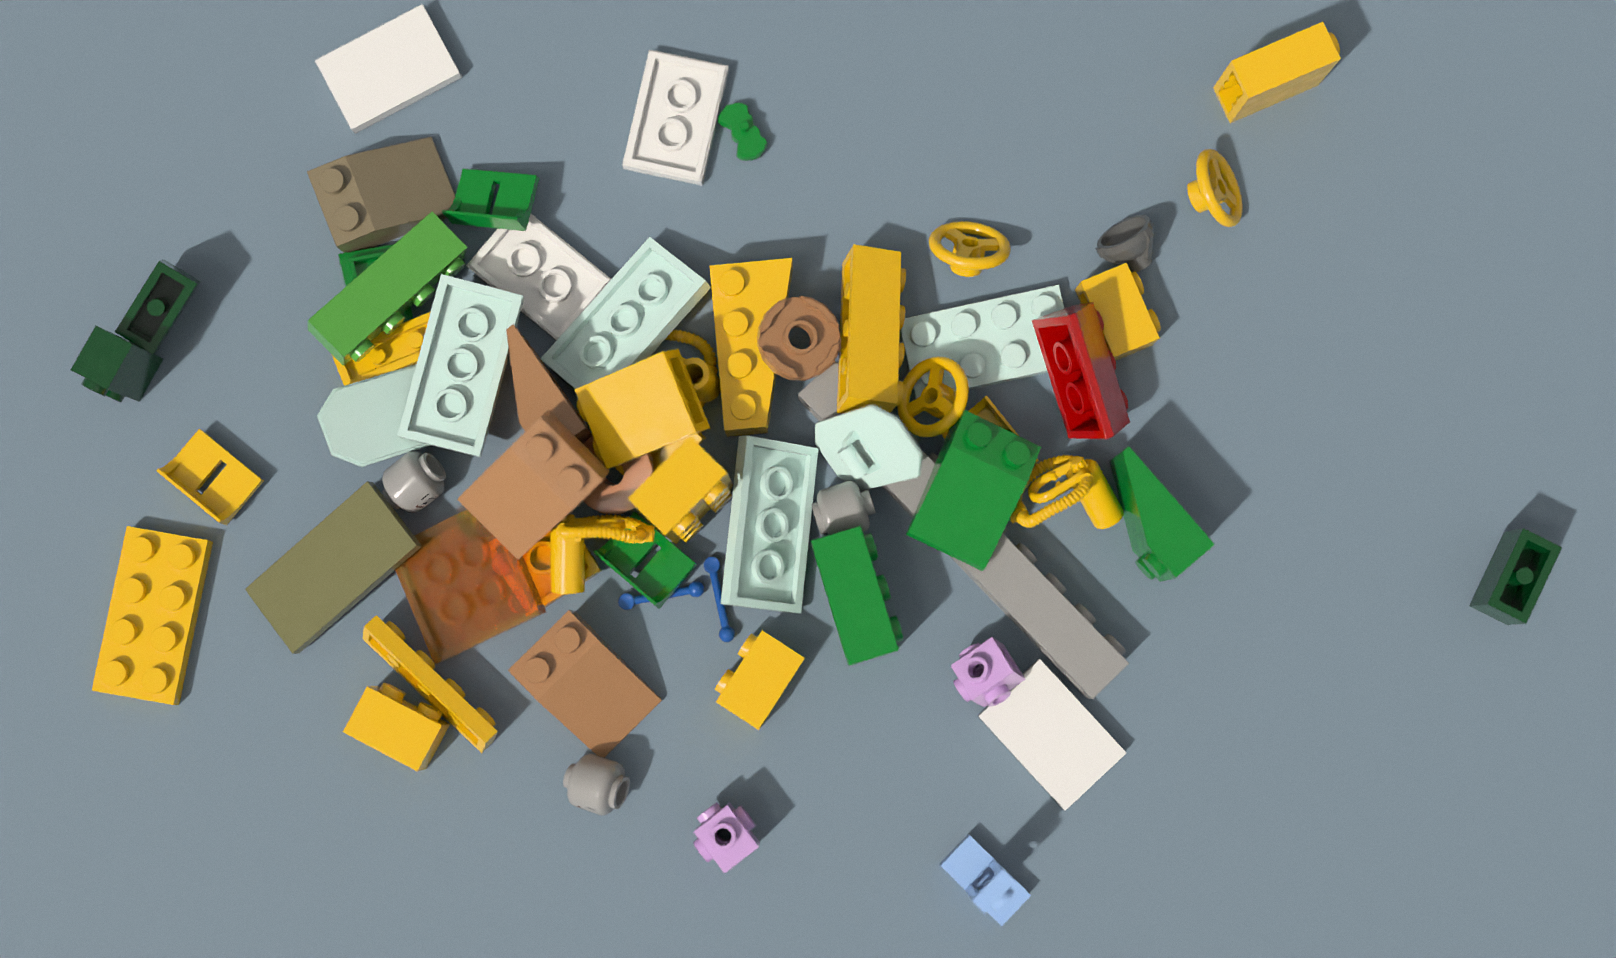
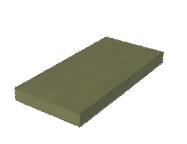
[245,481,422,654]

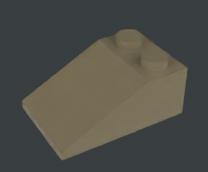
[307,137,455,253]

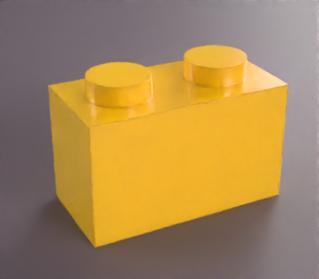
[1075,263,1161,361]
[714,630,805,730]
[343,682,450,771]

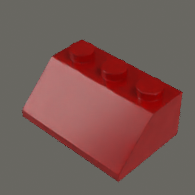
[1032,302,1130,439]

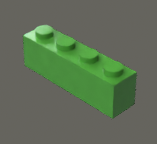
[307,211,467,366]

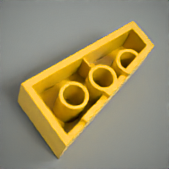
[709,258,793,437]

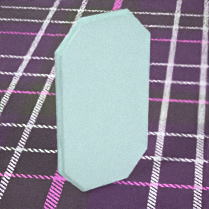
[317,364,430,467]
[815,405,922,491]

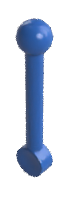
[704,557,735,642]
[618,581,704,610]

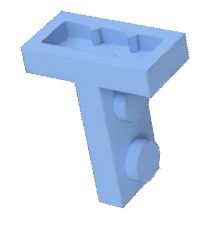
[940,834,1031,926]

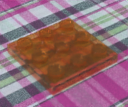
[395,509,547,664]

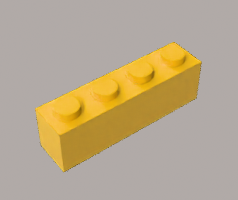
[837,244,906,414]

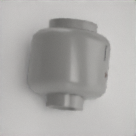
[382,451,446,513]
[812,481,876,535]
[563,754,630,816]

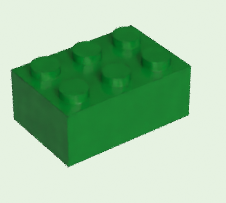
[811,526,904,666]

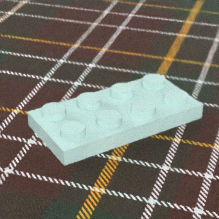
[540,237,711,389]
[397,274,524,458]
[899,285,1064,399]
[721,435,818,613]

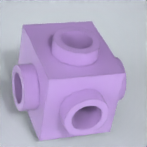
[950,637,1026,708]
[693,802,760,874]

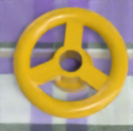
[1187,149,1243,227]
[929,221,1011,277]
[897,356,969,437]

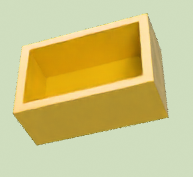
[628,436,734,544]

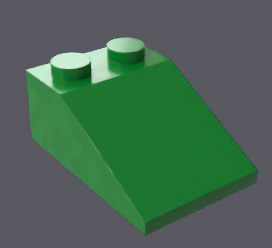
[906,410,1041,571]
[1109,446,1215,582]

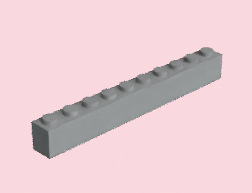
[798,361,1129,699]

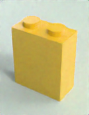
[1213,22,1341,123]
[575,349,710,469]

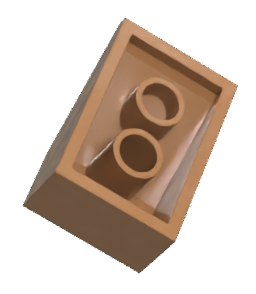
[506,325,593,444]
[457,410,609,560]
[508,610,662,758]

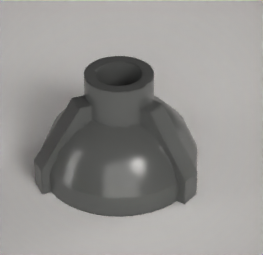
[1095,215,1154,272]

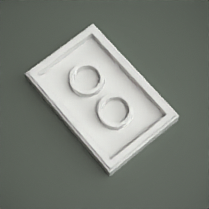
[315,4,462,133]
[622,49,729,186]
[466,214,611,341]
[978,659,1126,811]

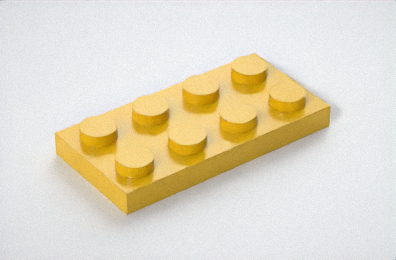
[91,526,213,705]

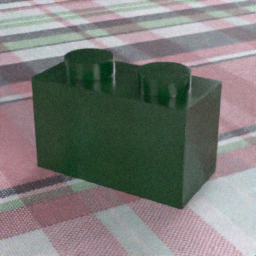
[115,259,201,354]
[71,326,163,403]
[1469,528,1562,625]

